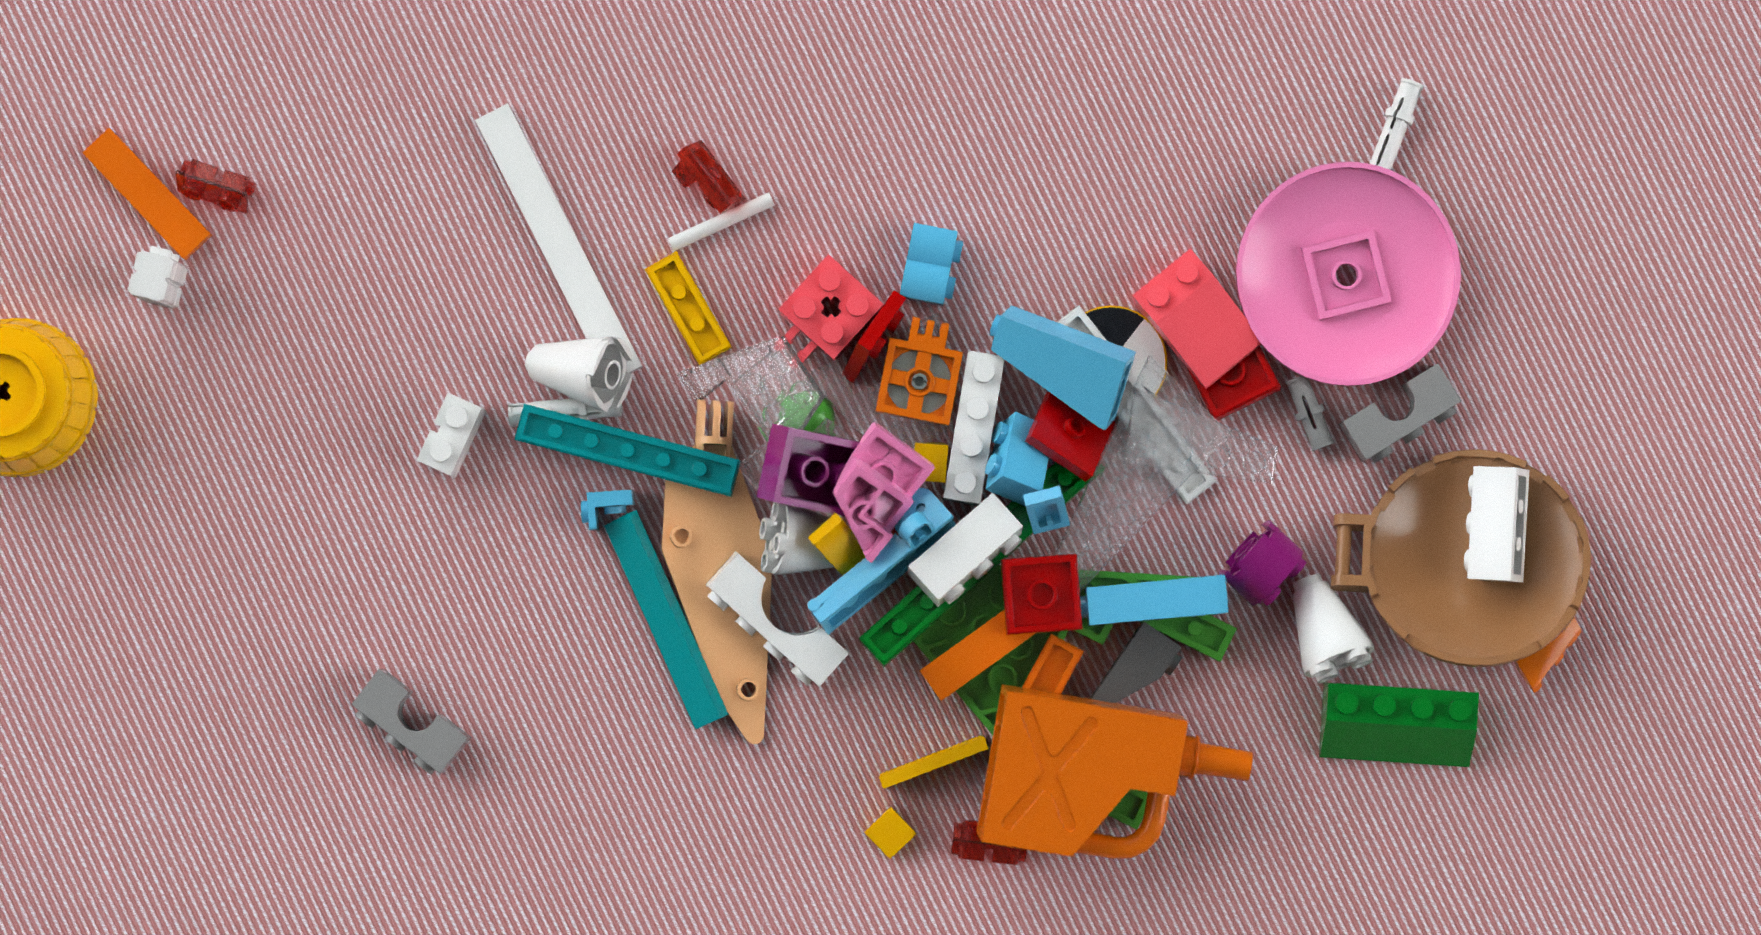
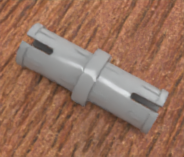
[1286,376,1334,451]

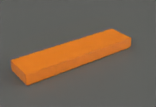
[82,128,212,260]

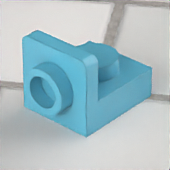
[1023,486,1070,535]
[581,490,635,531]

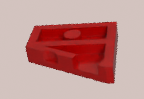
[841,290,906,383]

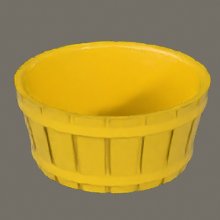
[0,318,98,477]

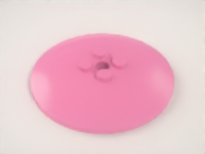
[1236,162,1461,386]

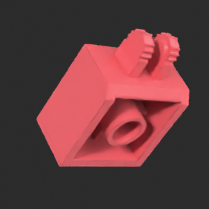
[774,254,884,368]

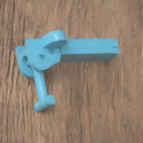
[808,488,956,635]

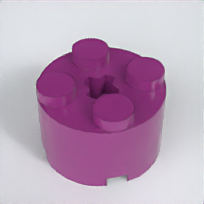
[1219,520,1307,606]

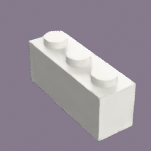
[1464,466,1530,583]
[908,493,1023,607]

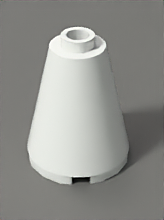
[525,337,633,411]

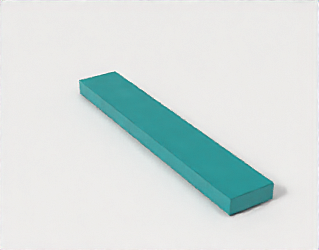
[514,404,741,497]
[604,510,729,730]

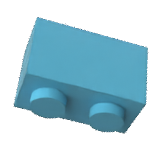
[985,412,1049,506]

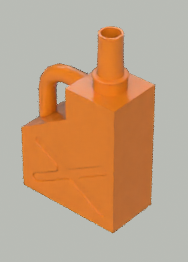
[976,684,1253,859]

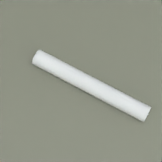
[668,192,775,251]

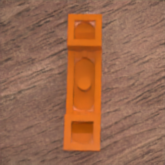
[919,610,1036,701]

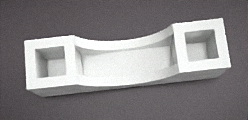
[943,350,1005,506]
[706,551,849,687]

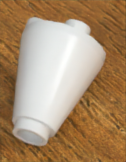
[759,502,852,575]
[1293,574,1374,683]

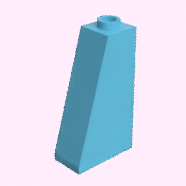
[990,305,1136,430]
[1080,575,1229,626]

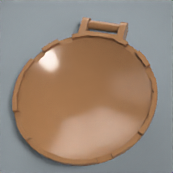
[1330,449,1591,667]

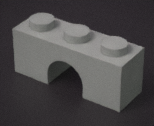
[1338,363,1462,463]
[351,669,472,775]

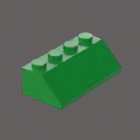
[1319,683,1479,767]

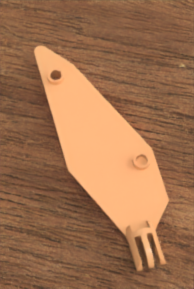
[661,399,772,744]

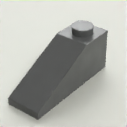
[1089,622,1182,703]

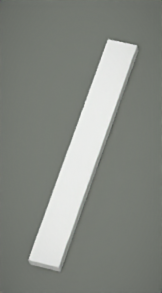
[475,103,643,373]

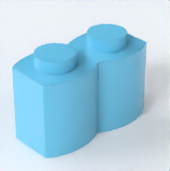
[900,223,964,306]

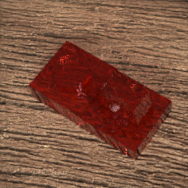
[672,140,746,214]

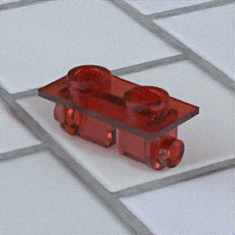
[175,159,256,214]
[951,820,1027,865]

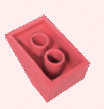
[1132,249,1261,389]

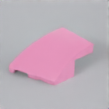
[833,422,935,563]

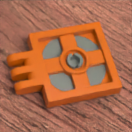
[875,317,963,426]

